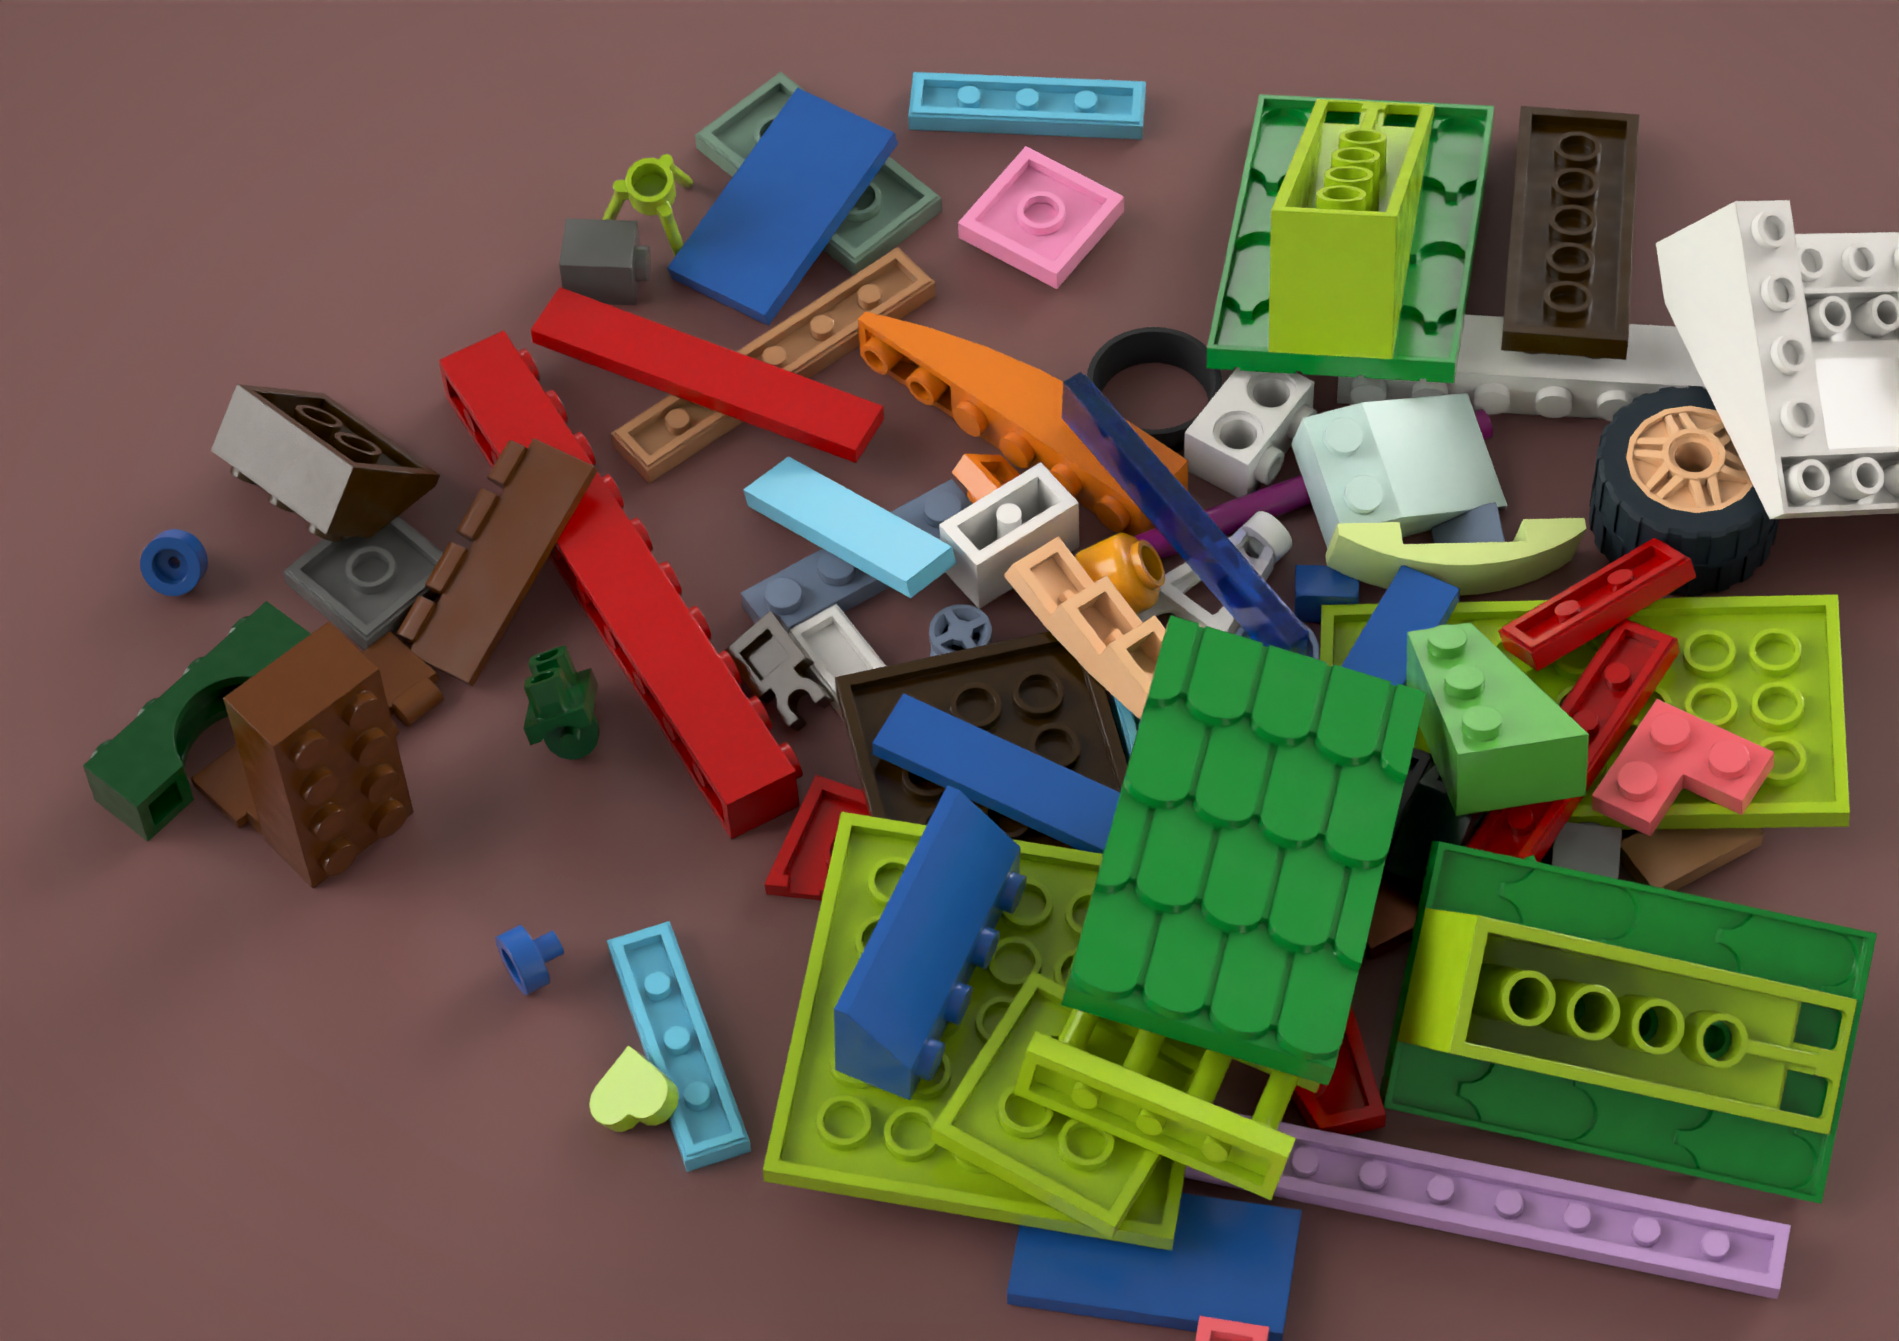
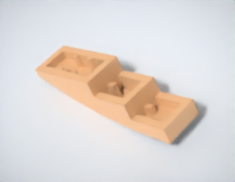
[1003,536,1166,719]

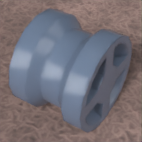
[929,604,992,657]

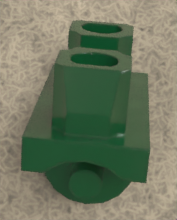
[523,645,600,760]

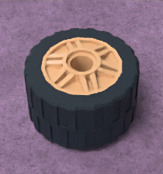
[1589,385,1779,597]

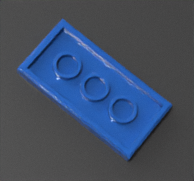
[667,88,898,326]
[1007,1193,1302,1341]

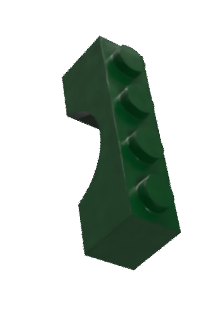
[83,601,311,842]

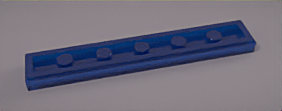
[1062,372,1309,656]

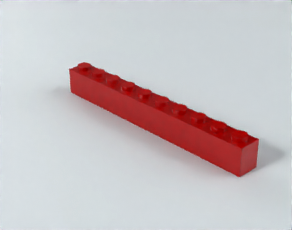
[438,330,803,840]

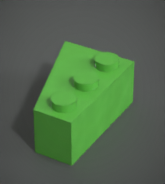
[1406,622,1589,816]

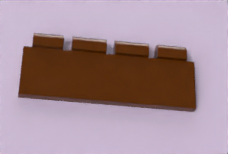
[396,438,598,687]
[191,631,444,835]

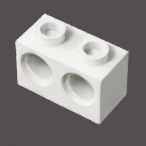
[1184,368,1317,498]

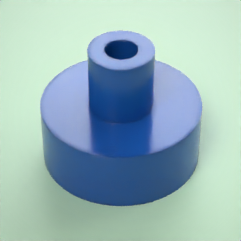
[140,529,208,596]
[495,925,564,996]

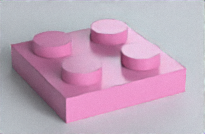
[958,146,1124,289]

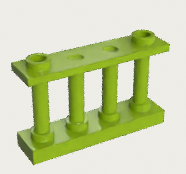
[1013,947,1320,1200]

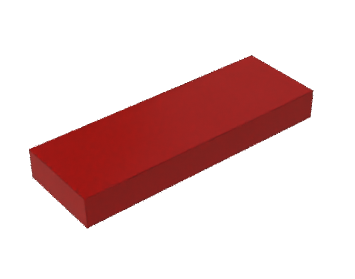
[1498,538,1696,672]

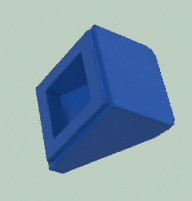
[1294,565,1359,622]

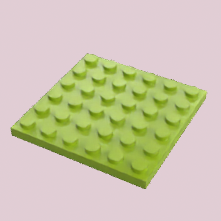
[763,812,1206,1251]

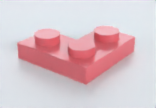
[1592,699,1774,837]

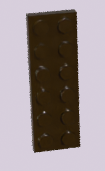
[1501,106,1640,360]

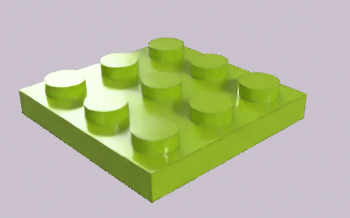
[930,970,1201,1239]

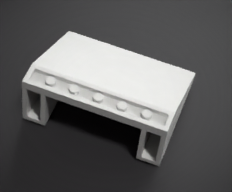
[1656,200,1899,519]

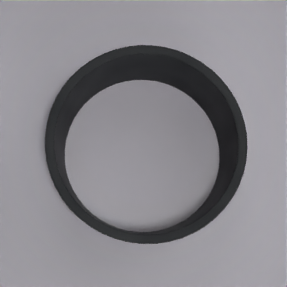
[1086,327,1222,452]

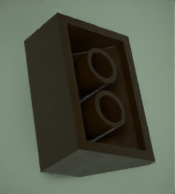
[211,384,440,542]

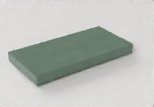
[695,72,942,275]

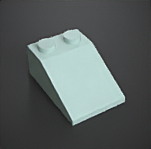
[1291,393,1507,549]

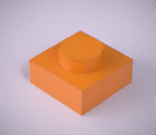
[952,454,1020,503]

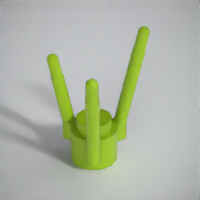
[602,154,693,256]

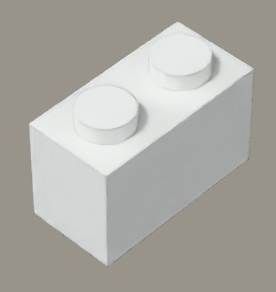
[939,462,1079,609]

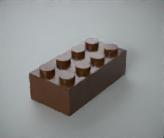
[223,621,414,888]

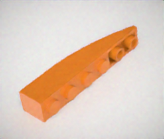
[858,311,1188,536]

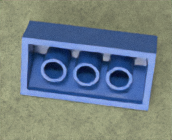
[834,785,1027,1100]

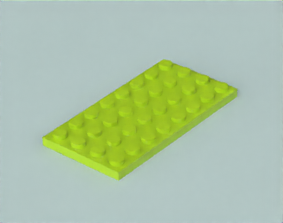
[1320,594,1850,832]

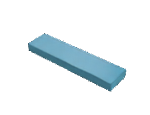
[908,72,1146,140]
[743,456,956,598]
[607,921,751,1172]

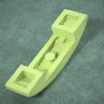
[1325,518,1587,596]

